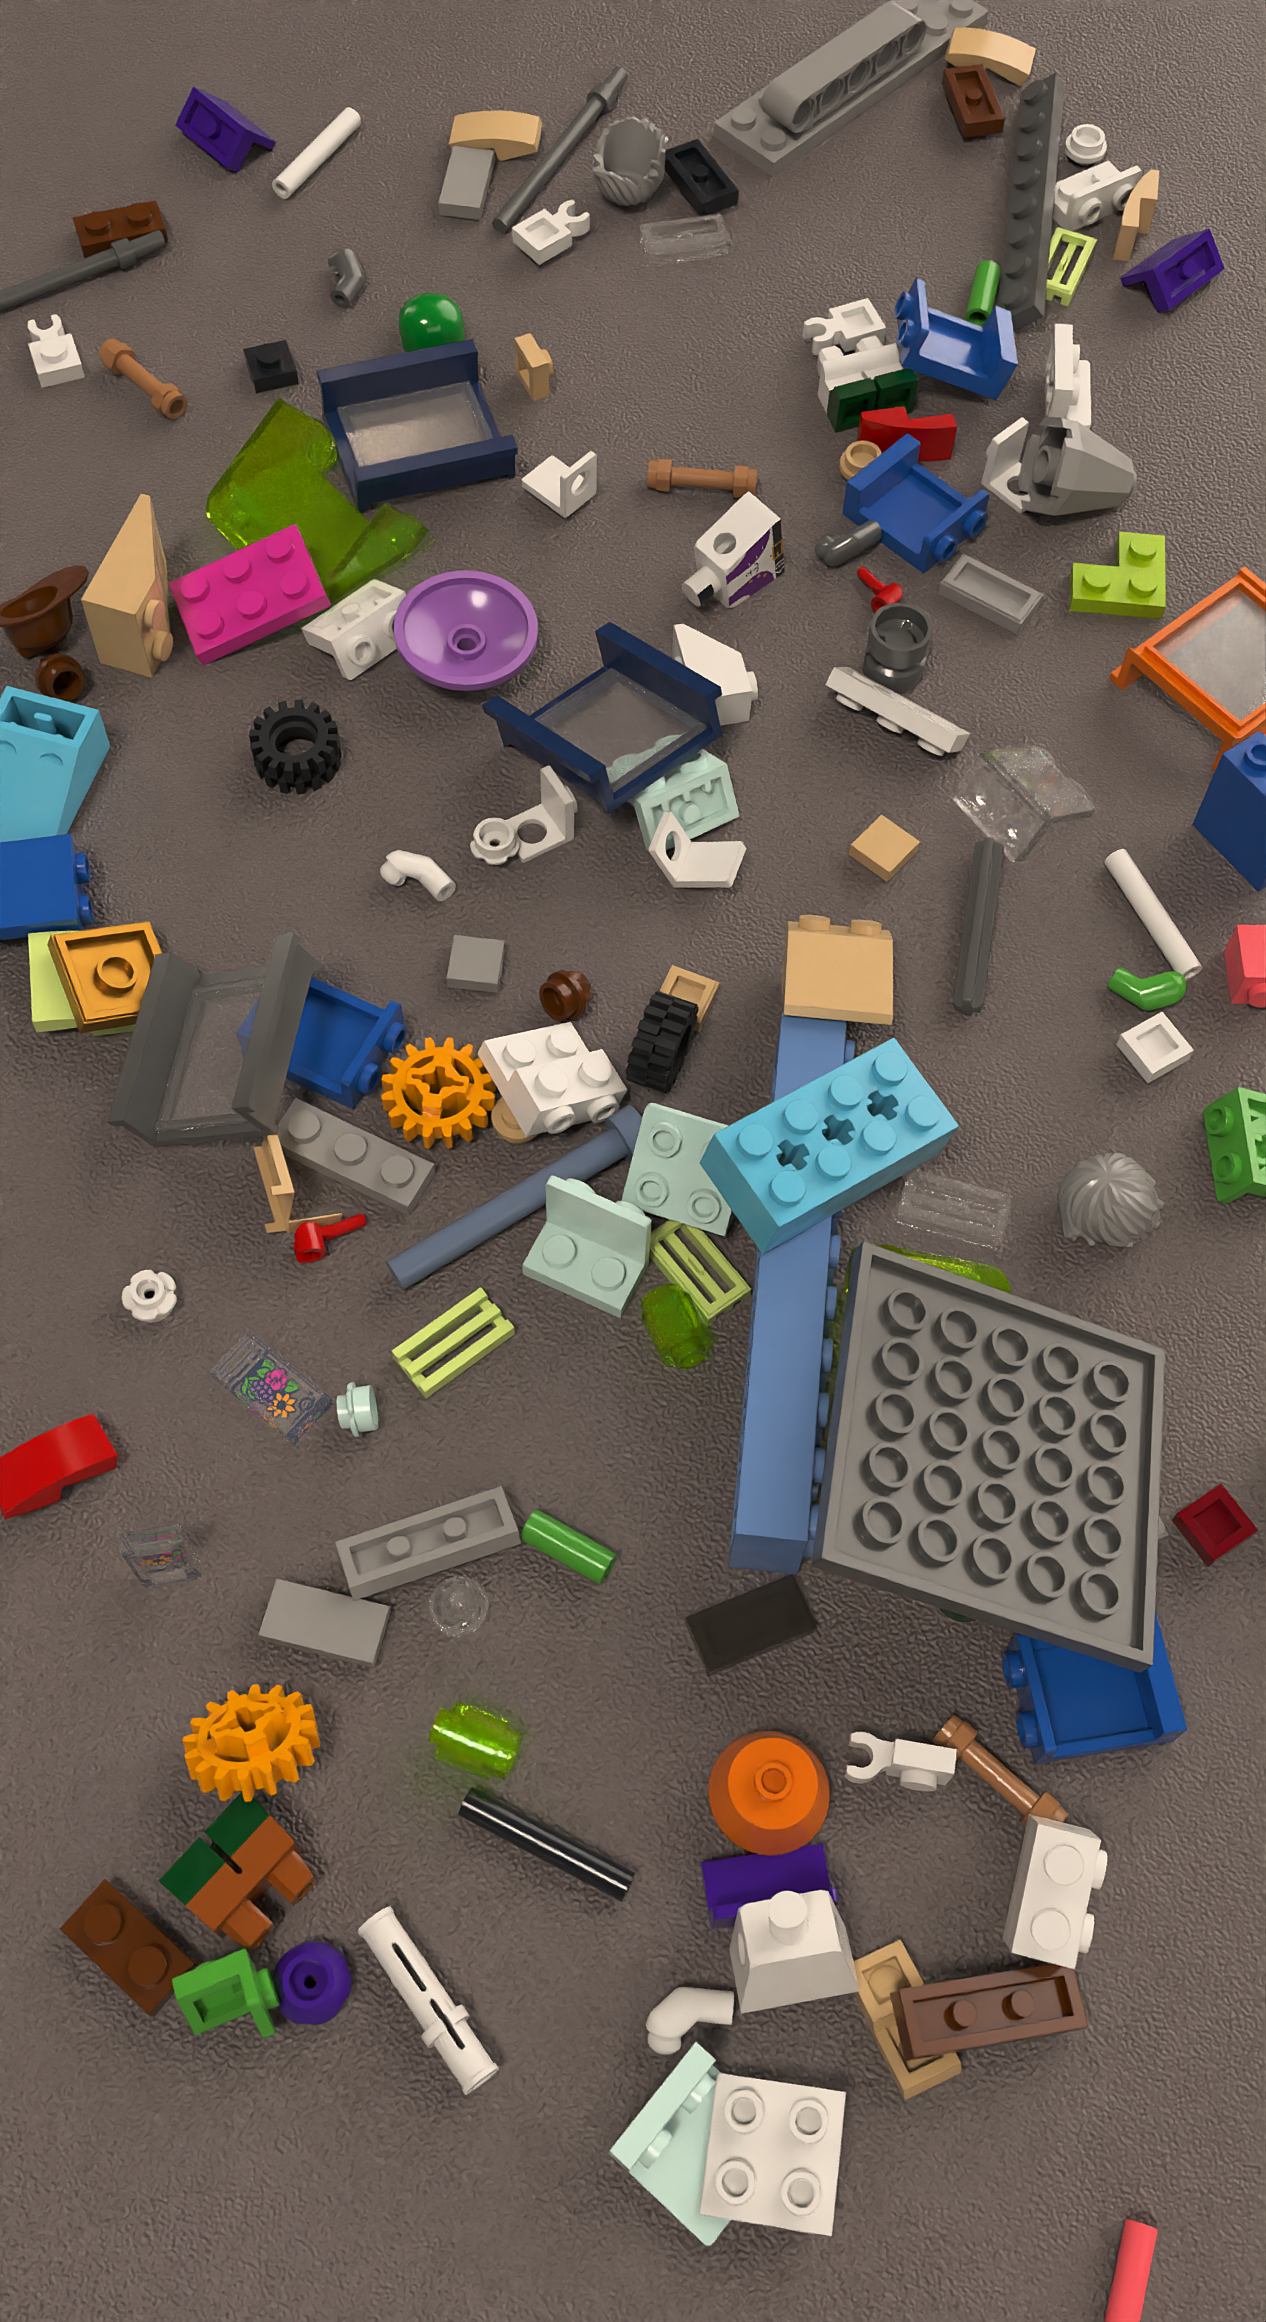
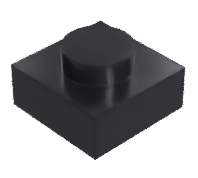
[243,340,299,393]

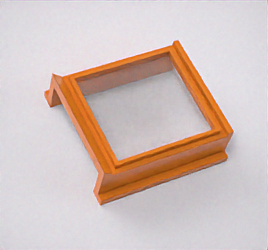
[1109,566,1266,770]

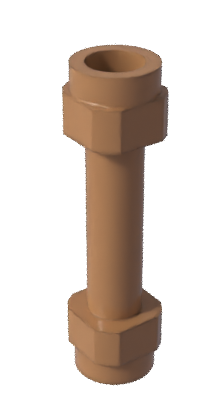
[99,338,187,420]
[647,458,758,498]
[931,1714,1068,1828]

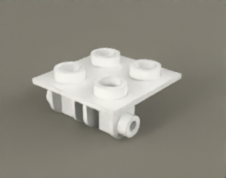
[700,2073,846,2236]

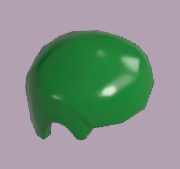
[398,292,465,352]

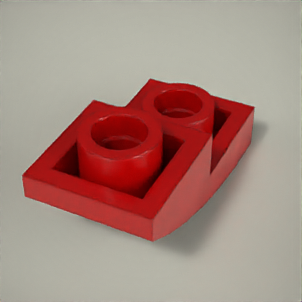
[857,406,957,462]
[0,1413,118,1520]

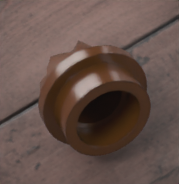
[35,654,85,702]
[539,970,593,1021]

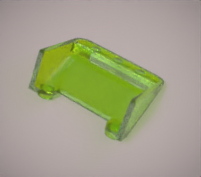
[206,398,430,603]

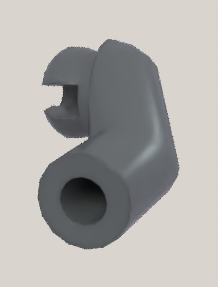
[328,247,366,308]
[815,520,882,567]

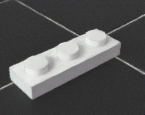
[825,667,970,756]

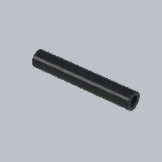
[458,1787,636,1902]

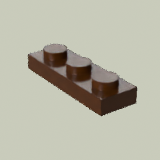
[890,1964,1089,2061]

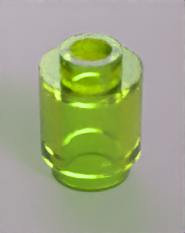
[640,1283,713,1370]
[428,1700,523,1780]

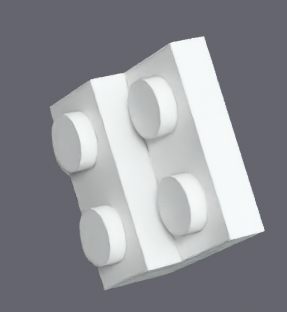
[477,1022,627,1137]

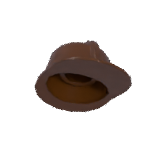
[0,565,89,658]

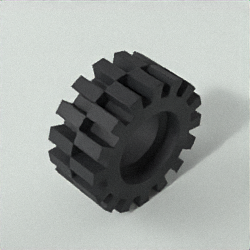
[249,699,342,794]
[625,991,699,1094]

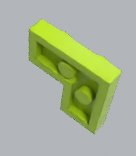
[1069,531,1166,619]

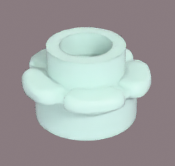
[337,1382,378,1437]

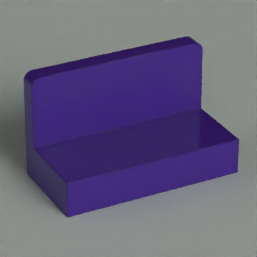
[175,87,276,172]
[1120,228,1225,313]
[700,1844,839,1930]

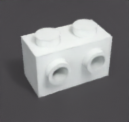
[1003,1814,1107,1969]

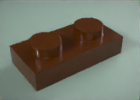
[942,64,1005,138]
[73,200,168,258]
[60,1879,198,2017]

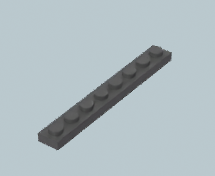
[999,72,1064,332]

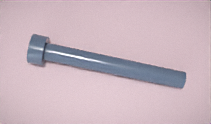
[386,1105,642,1290]

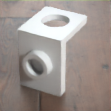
[981,417,1030,514]
[522,451,597,518]
[506,765,578,863]
[648,812,746,888]

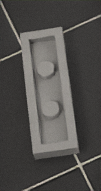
[277,1098,436,1216]
[335,1486,521,1601]

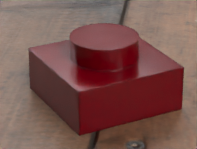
[1171,1484,1258,1567]

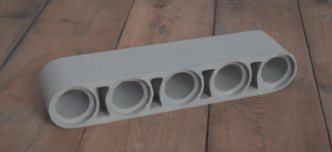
[761,0,927,133]

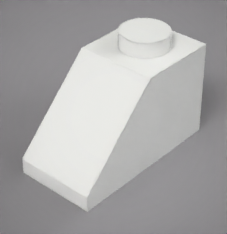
[672,624,758,726]

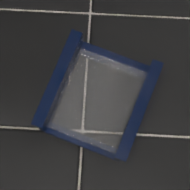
[317,339,518,515]
[482,622,722,814]

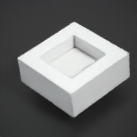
[1116,1012,1194,1083]

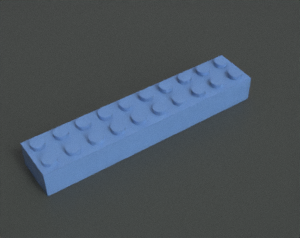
[728,1012,855,1575]

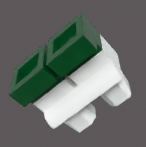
[817,335,918,433]

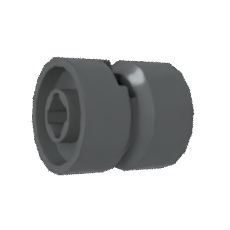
[862,602,933,694]

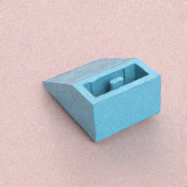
[0,686,110,842]

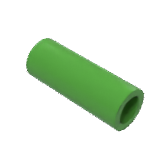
[965,260,1001,327]
[520,1509,617,1585]

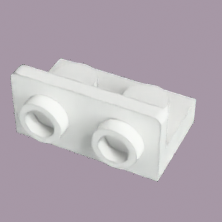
[1053,161,1143,231]
[1045,324,1091,429]
[301,579,406,680]

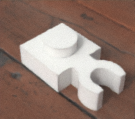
[512,200,590,265]
[803,298,886,355]
[28,314,85,388]

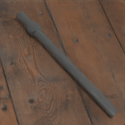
[492,67,628,234]
[0,230,166,311]

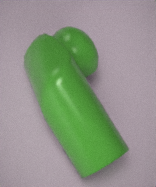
[1107,966,1187,1011]

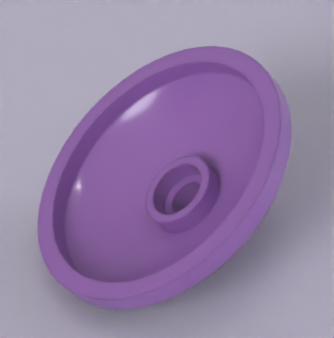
[394,570,538,691]

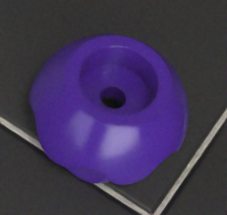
[272,1941,352,2025]

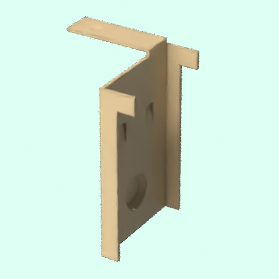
[253,1135,342,1234]

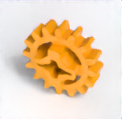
[381,1037,496,1149]
[183,1684,320,1802]

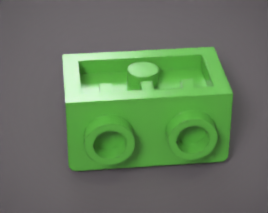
[1203,1087,1266,1204]

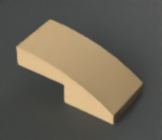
[944,28,1036,87]
[449,110,542,161]
[1112,170,1159,262]
[853,1940,961,2101]

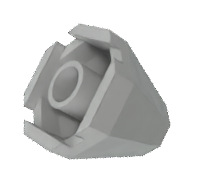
[1018,416,1137,516]

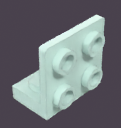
[607,737,740,851]
[621,1103,735,1236]
[522,1175,652,1318]
[609,2042,730,2246]

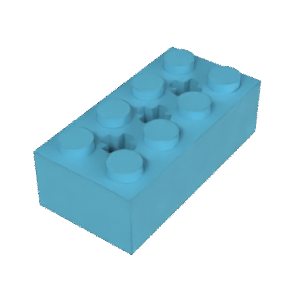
[699,1038,959,1254]

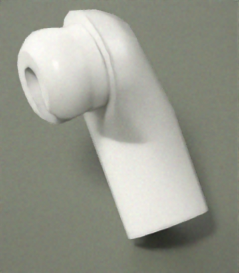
[380,850,456,901]
[646,1987,734,2055]

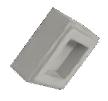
[446,935,505,993]

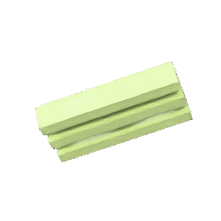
[1045,227,1097,307]
[649,1219,751,1327]
[392,1287,515,1399]

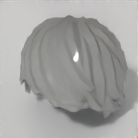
[591,116,665,206]
[1058,1153,1164,1248]

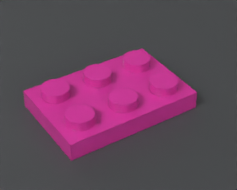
[168,524,331,665]

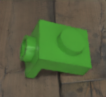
[172,1948,280,2039]

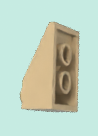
[81,493,173,678]
[781,915,893,1025]

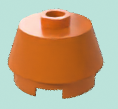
[708,1731,830,1855]

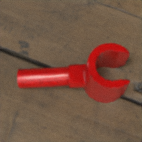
[856,566,902,613]
[293,1213,366,1264]

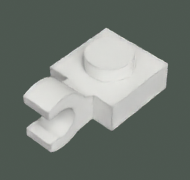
[844,1732,957,1791]

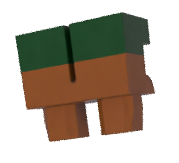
[158,1792,317,1952]

